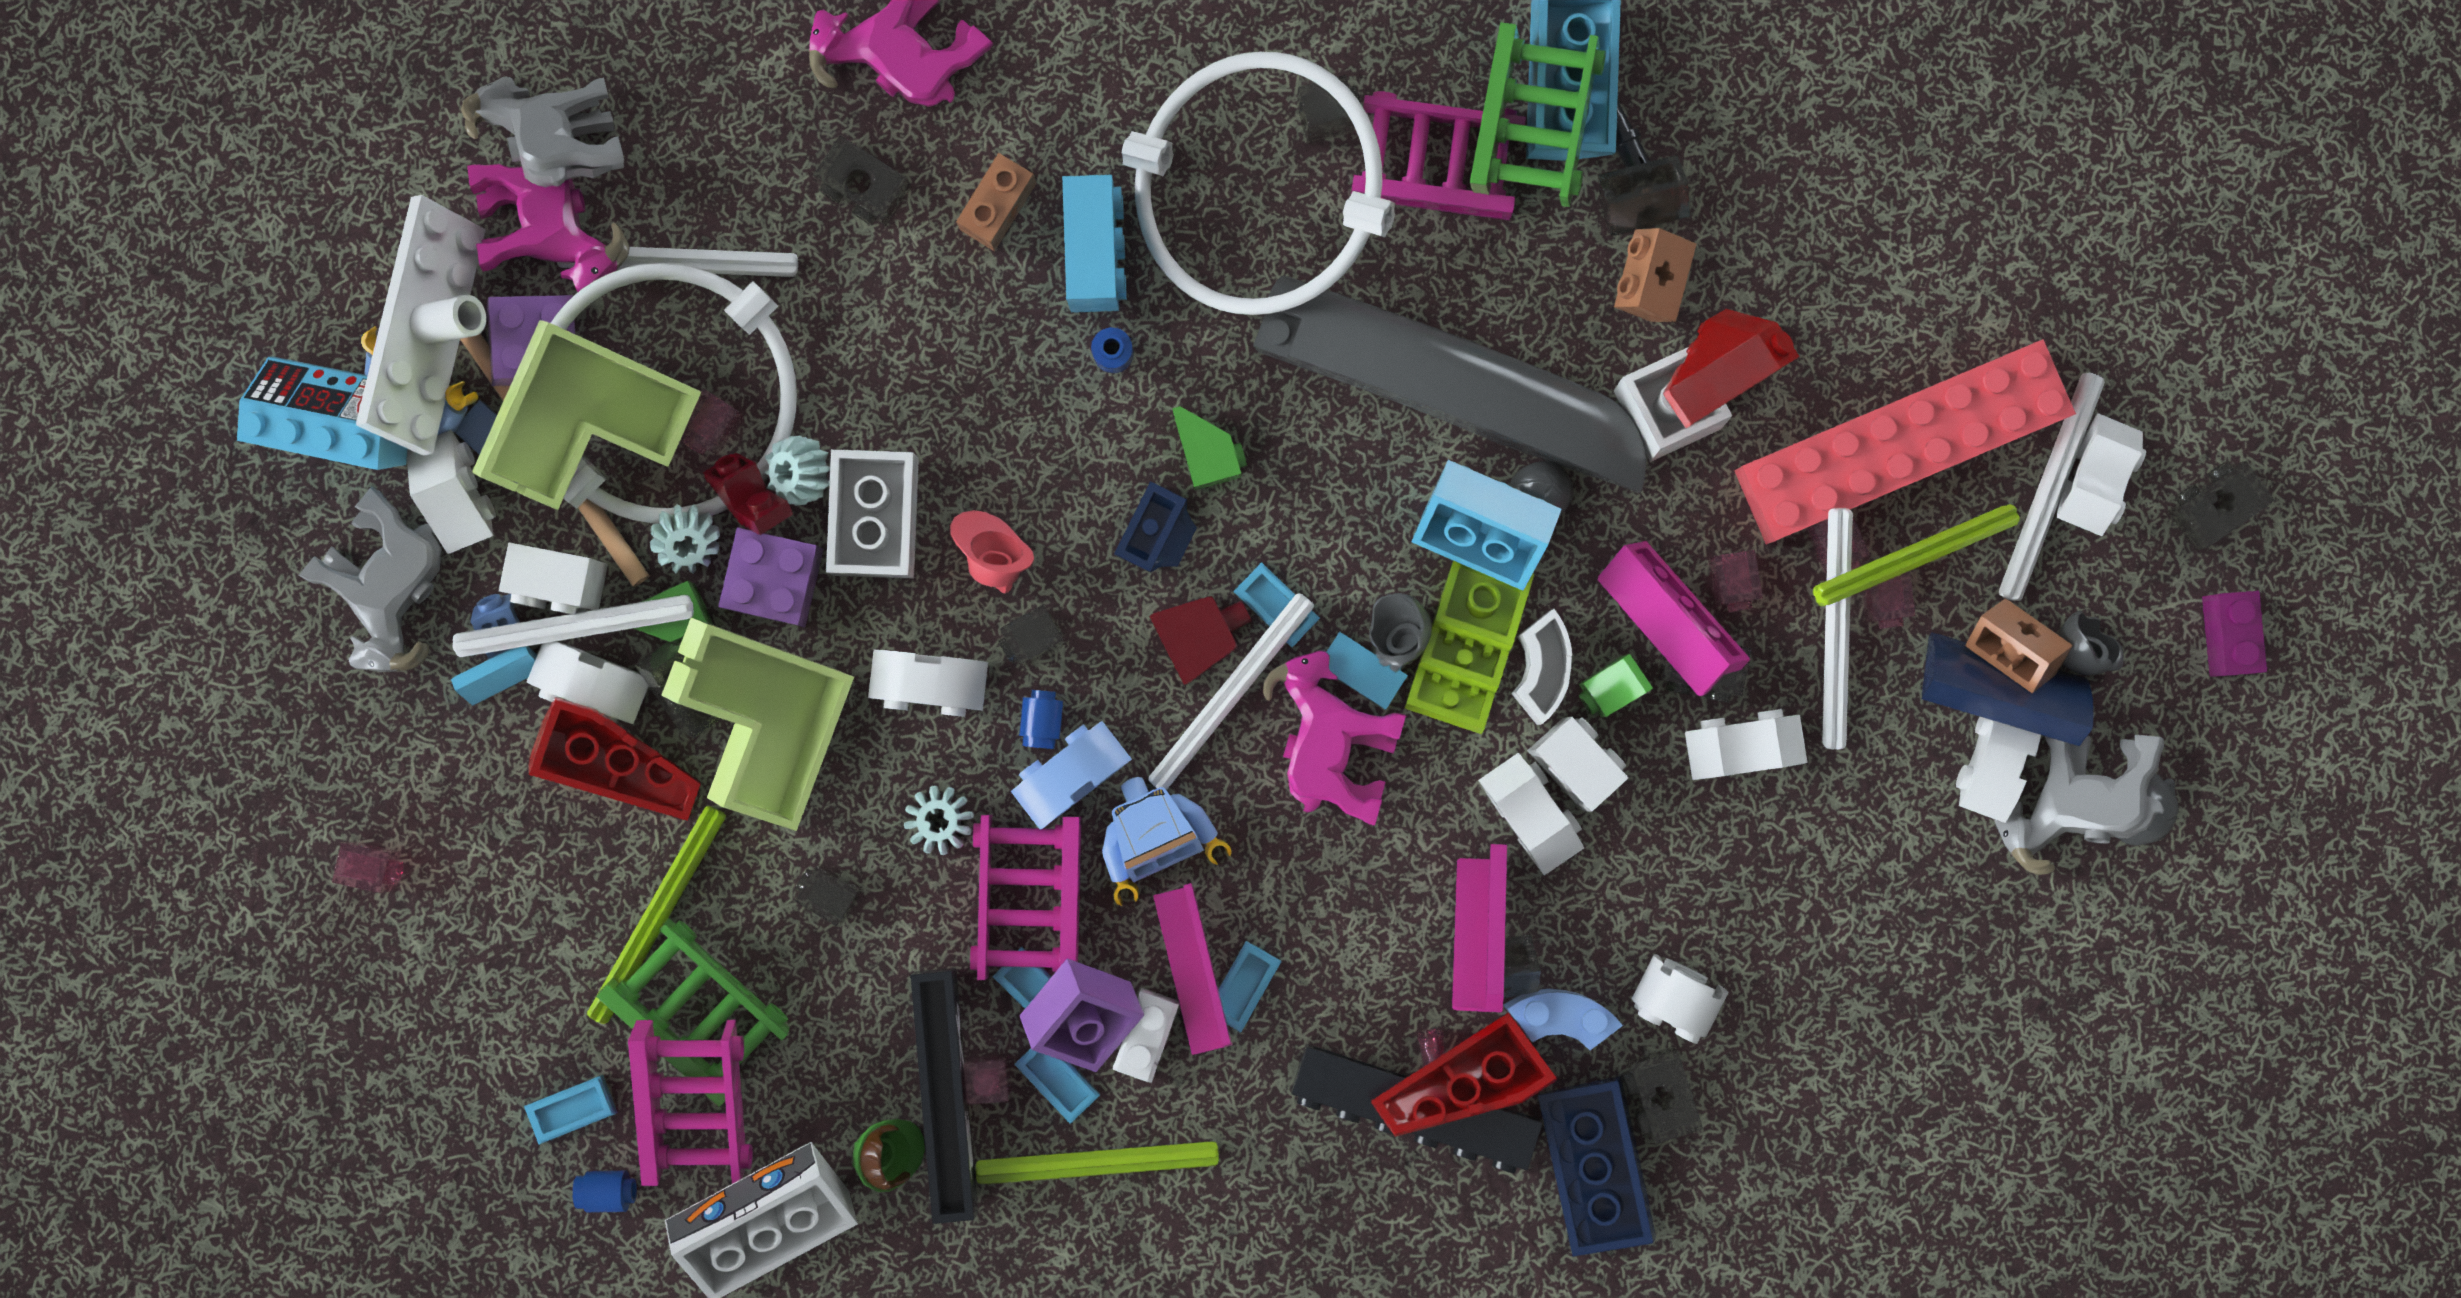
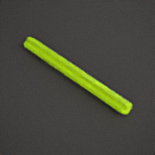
[1813,504,2020,607]
[587,806,726,1024]
[975,1141,1219,1185]

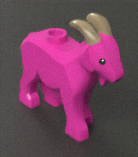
[809,0,993,107]
[467,164,630,292]
[1263,650,1406,826]

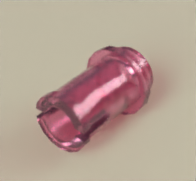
[1417,1029,1446,1068]

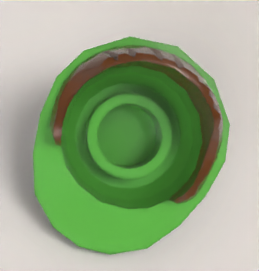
[852,1119,925,1192]

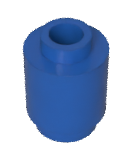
[1091,327,1134,373]
[1019,690,1063,749]
[573,1170,637,1213]

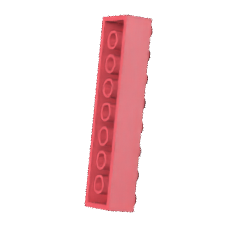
[1734,339,2076,545]

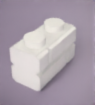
[1113,988,1179,1083]

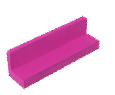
[1598,541,1750,696]
[1452,844,1507,1012]
[1153,883,1232,1055]

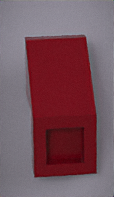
[703,452,793,535]

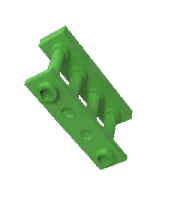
[1470,22,1606,207]
[596,918,790,1107]

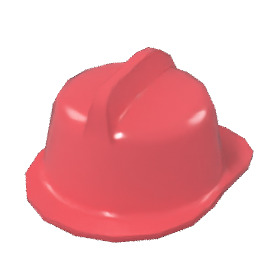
[950,510,1034,593]

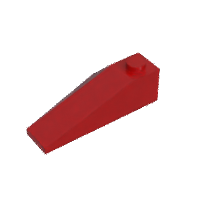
[1663,309,1800,428]
[529,697,701,821]
[1371,1012,1557,1137]

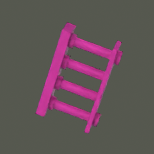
[1351,91,1526,220]
[970,815,1081,980]
[628,1020,753,1186]

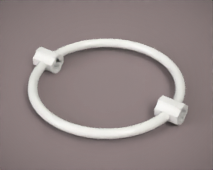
[1121,52,1395,315]
[551,263,797,524]

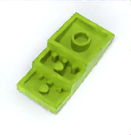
[1404,561,1534,734]

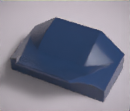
[1114,481,1197,573]

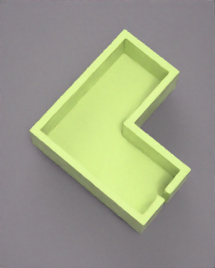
[472,320,701,510]
[662,618,854,831]

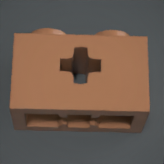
[956,153,1037,251]
[1614,228,1697,322]
[1965,598,2073,693]

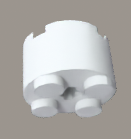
[1632,954,1729,1044]

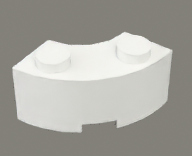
[2057,413,2146,536]
[1511,609,1572,725]
[527,641,651,724]
[868,649,988,717]
[1685,709,1807,780]
[1956,717,2041,823]
[1478,753,1584,876]

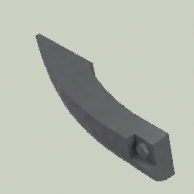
[1253,275,1646,493]

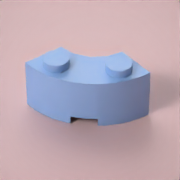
[1011,721,1132,830]
[1503,989,1623,1050]

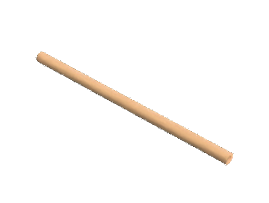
[460,333,650,587]

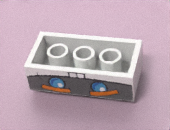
[665,1142,858,1298]

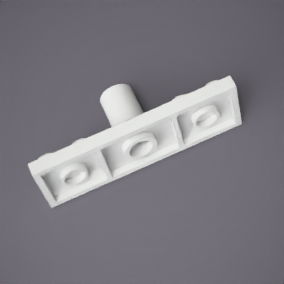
[356,195,486,455]

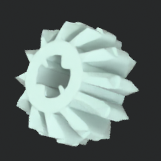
[763,436,830,506]
[650,504,720,574]
[904,786,974,855]

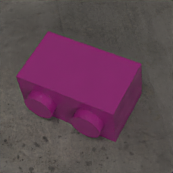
[2202,591,2267,677]

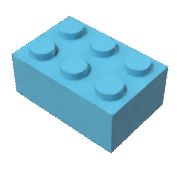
[1062,175,1127,312]
[1411,460,1562,591]

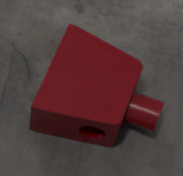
[1149,596,1252,686]

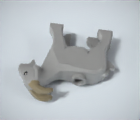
[461,77,624,188]
[299,487,442,672]
[1995,735,2164,875]

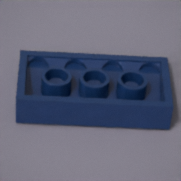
[1921,632,2093,746]
[1538,1076,1656,1257]

